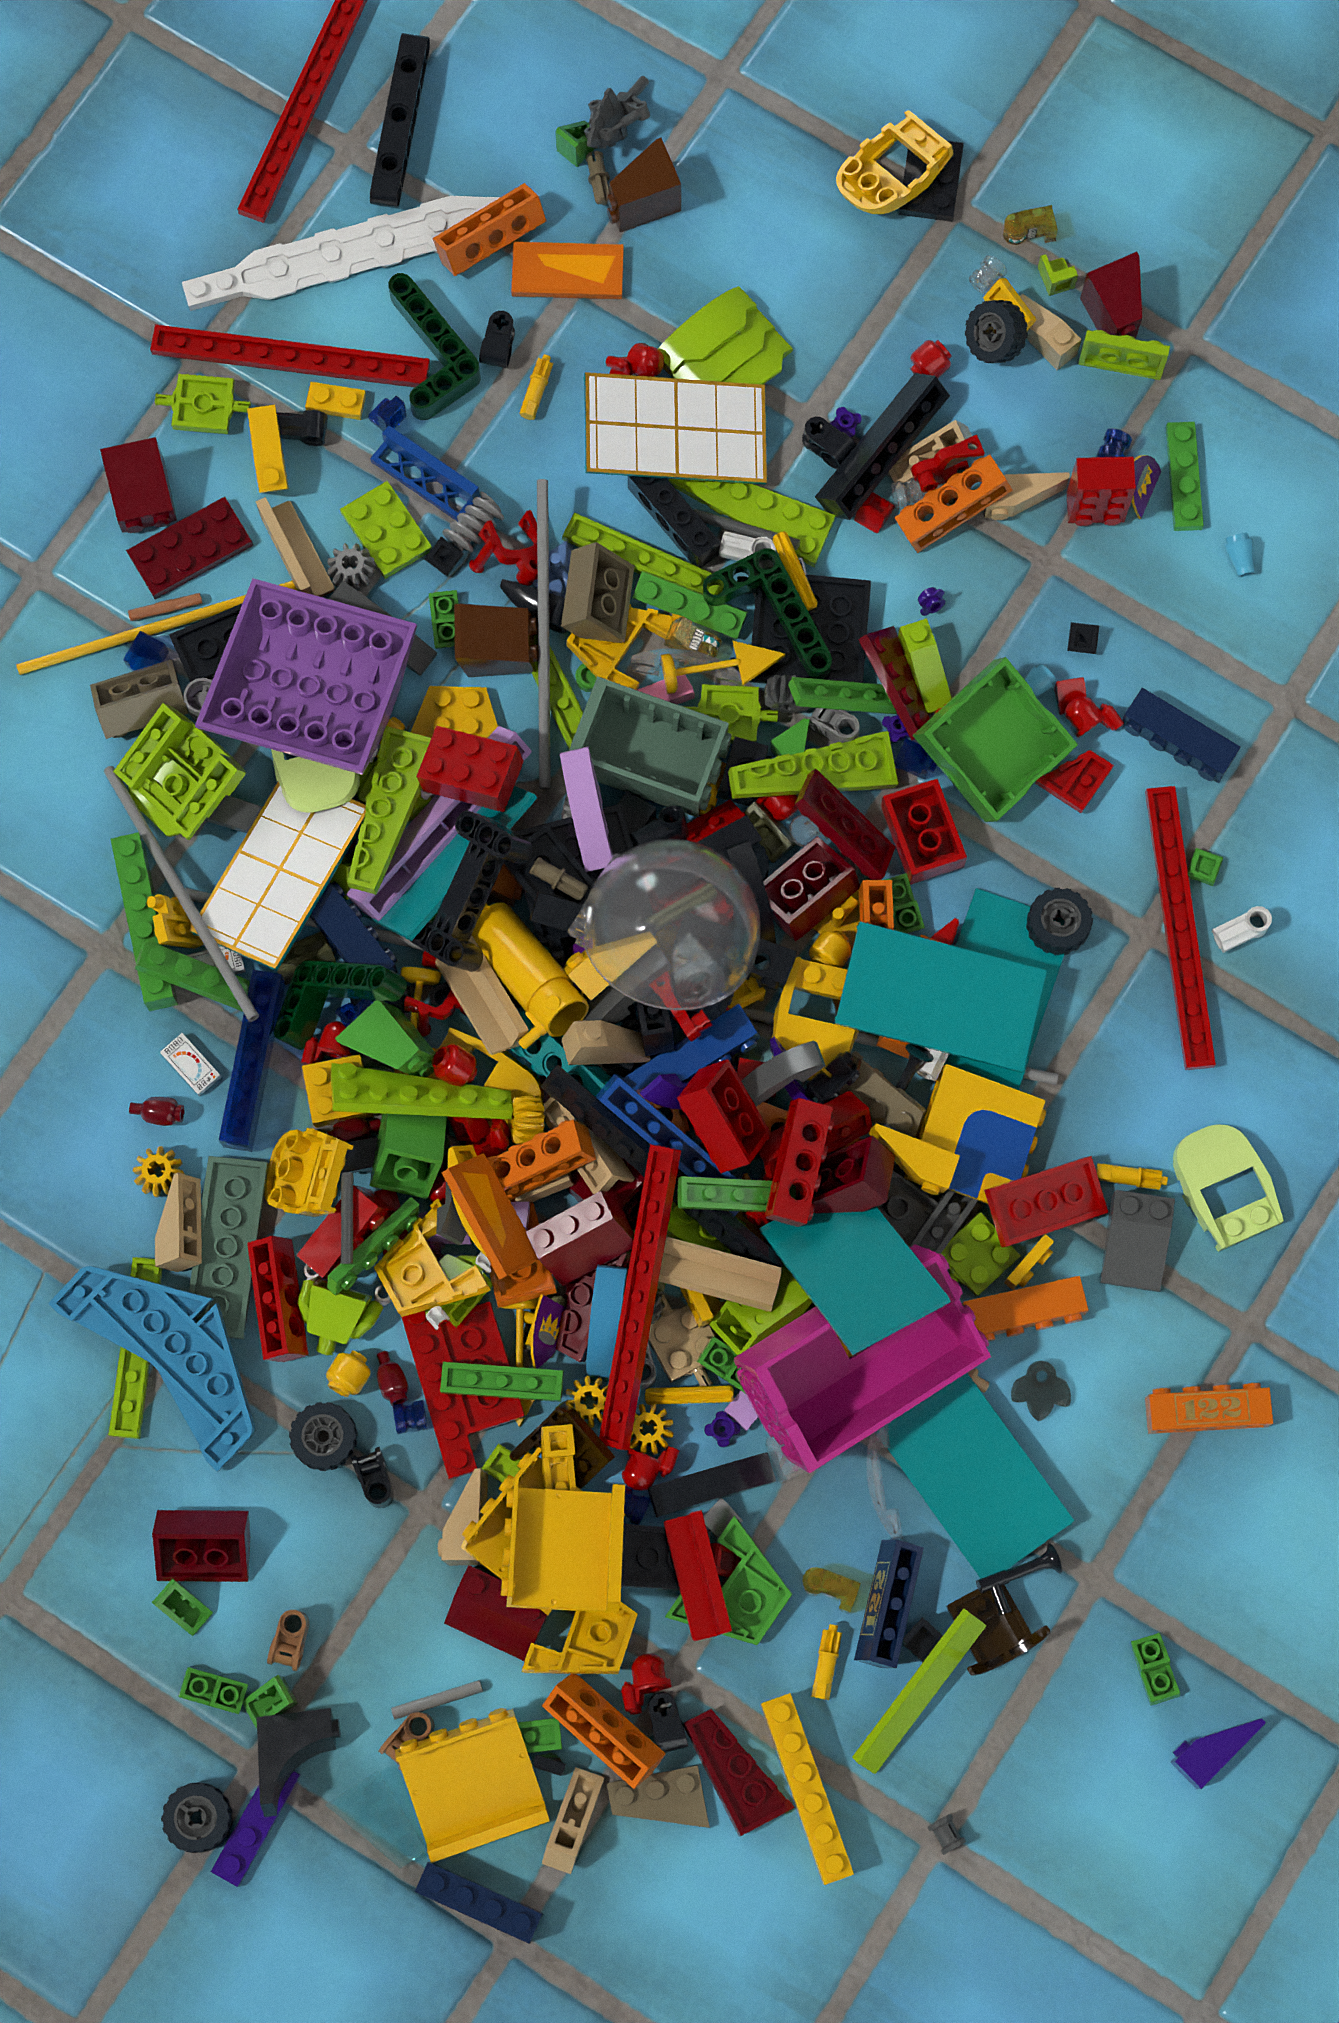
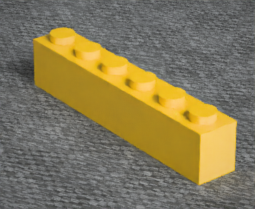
[760,1693,854,1885]

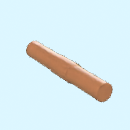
[128,593,203,621]

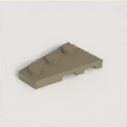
[838,1051,927,1138]
[607,1765,710,1828]

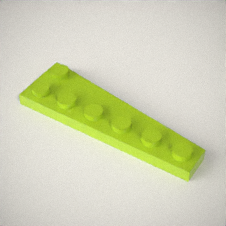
[668,478,835,568]
[347,726,431,895]
[728,731,898,799]
[331,1063,513,1119]

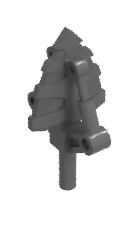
[584,76,650,149]

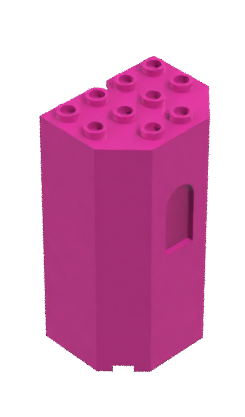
[734,1244,991,1473]

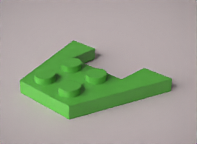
[665,1516,792,1645]

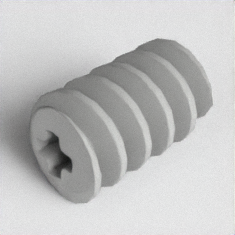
[442,491,504,553]

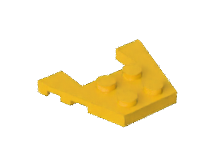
[566,604,682,690]
[411,686,498,738]
[374,1199,491,1317]
[521,1602,638,1674]

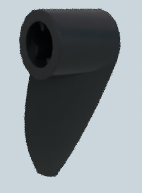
[500,579,567,634]

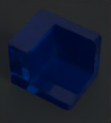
[123,631,169,671]

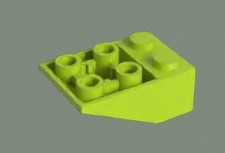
[709,1265,812,1356]

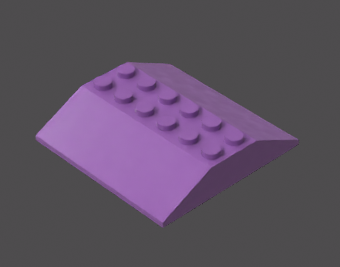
[195,578,417,775]

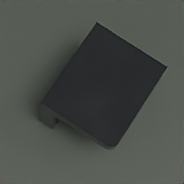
[902,1617,943,1663]

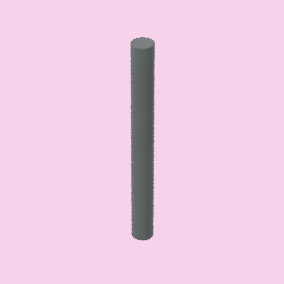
[694,509,800,551]

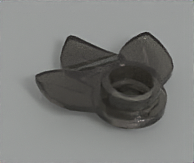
[1011,1360,1071,1421]

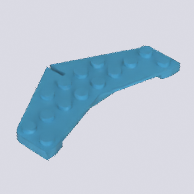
[48,1266,255,1472]

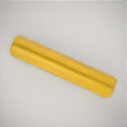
[773,531,817,611]
[645,1385,734,1405]

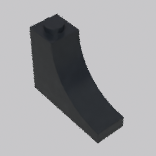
[257,1708,341,1817]

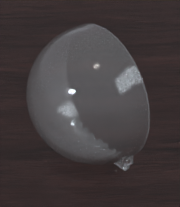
[568,839,761,1010]

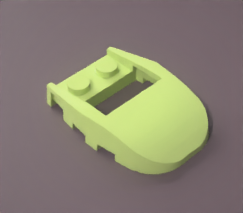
[271,749,360,813]
[1173,1125,1284,1252]

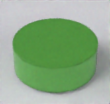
[575,664,597,692]

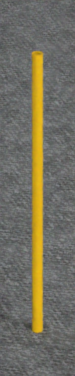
[16,581,297,675]

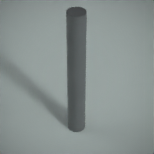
[341,1172,353,1264]

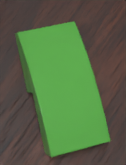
[428,590,458,649]
[885,873,925,934]
[696,1336,746,1394]
[1131,1633,1181,1706]
[178,1667,248,1714]

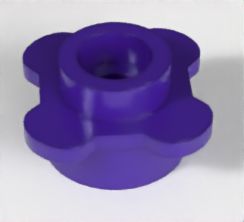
[830,407,862,438]
[918,587,946,616]
[882,715,910,742]
[704,1411,741,1448]

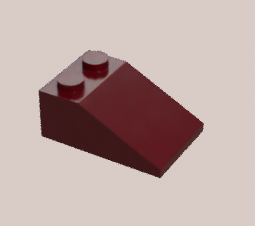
[797,1135,895,1213]

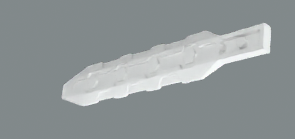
[182,196,500,311]

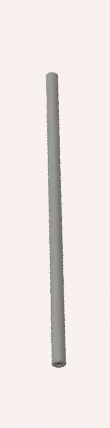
[537,479,551,789]
[104,766,259,1022]

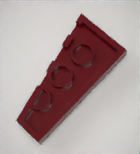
[858,626,930,741]
[556,1252,631,1362]
[683,1709,795,1837]

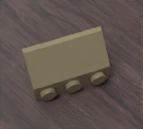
[561,542,634,643]
[90,659,188,739]

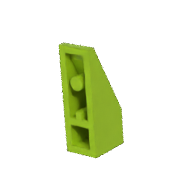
[898,618,952,715]

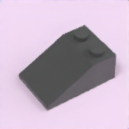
[1100,1190,1175,1292]

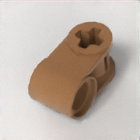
[267,1610,310,1671]
[378,1712,435,1772]

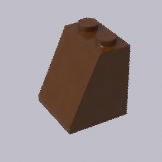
[606,138,681,232]
[454,604,538,678]

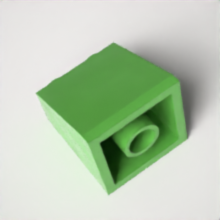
[335,1000,436,1077]
[369,1114,447,1199]

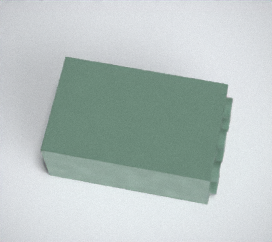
[569,676,732,818]

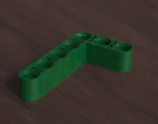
[388,273,481,420]
[703,548,832,679]
[274,961,407,1050]

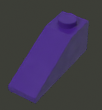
[1171,1718,1266,1789]

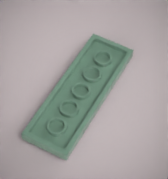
[189,1156,269,1340]

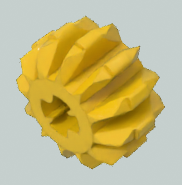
[509,1096,545,1144]
[133,1146,184,1198]
[566,1376,608,1428]
[630,1404,674,1455]

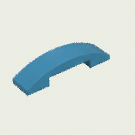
[586,1264,628,1382]

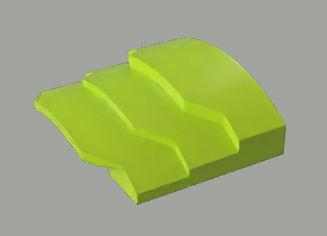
[658,286,793,385]
[113,703,246,840]

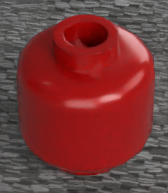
[910,340,952,378]
[432,1044,477,1087]

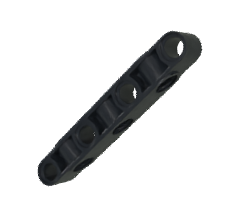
[370,33,430,208]

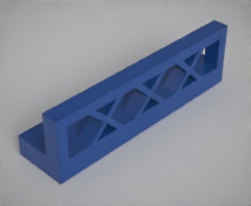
[370,426,480,522]

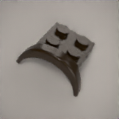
[509,1401,615,1490]
[946,1585,1050,1676]

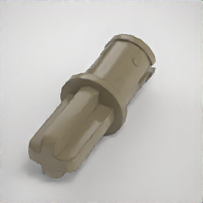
[586,151,610,205]
[530,857,588,900]

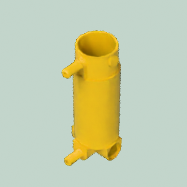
[471,903,589,1049]

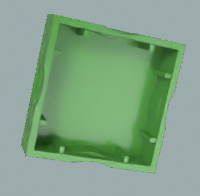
[912,657,1078,822]

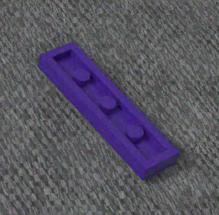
[210,1771,301,1887]

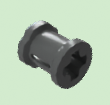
[927,1813,966,1855]

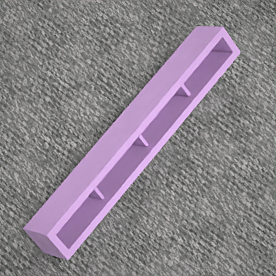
[346,726,532,921]

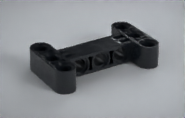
[411,810,532,972]

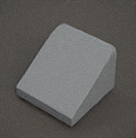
[703,1498,743,1538]

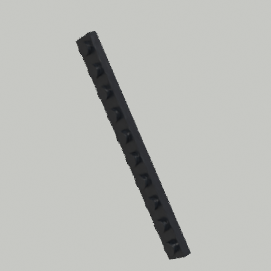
[541,1065,784,1267]

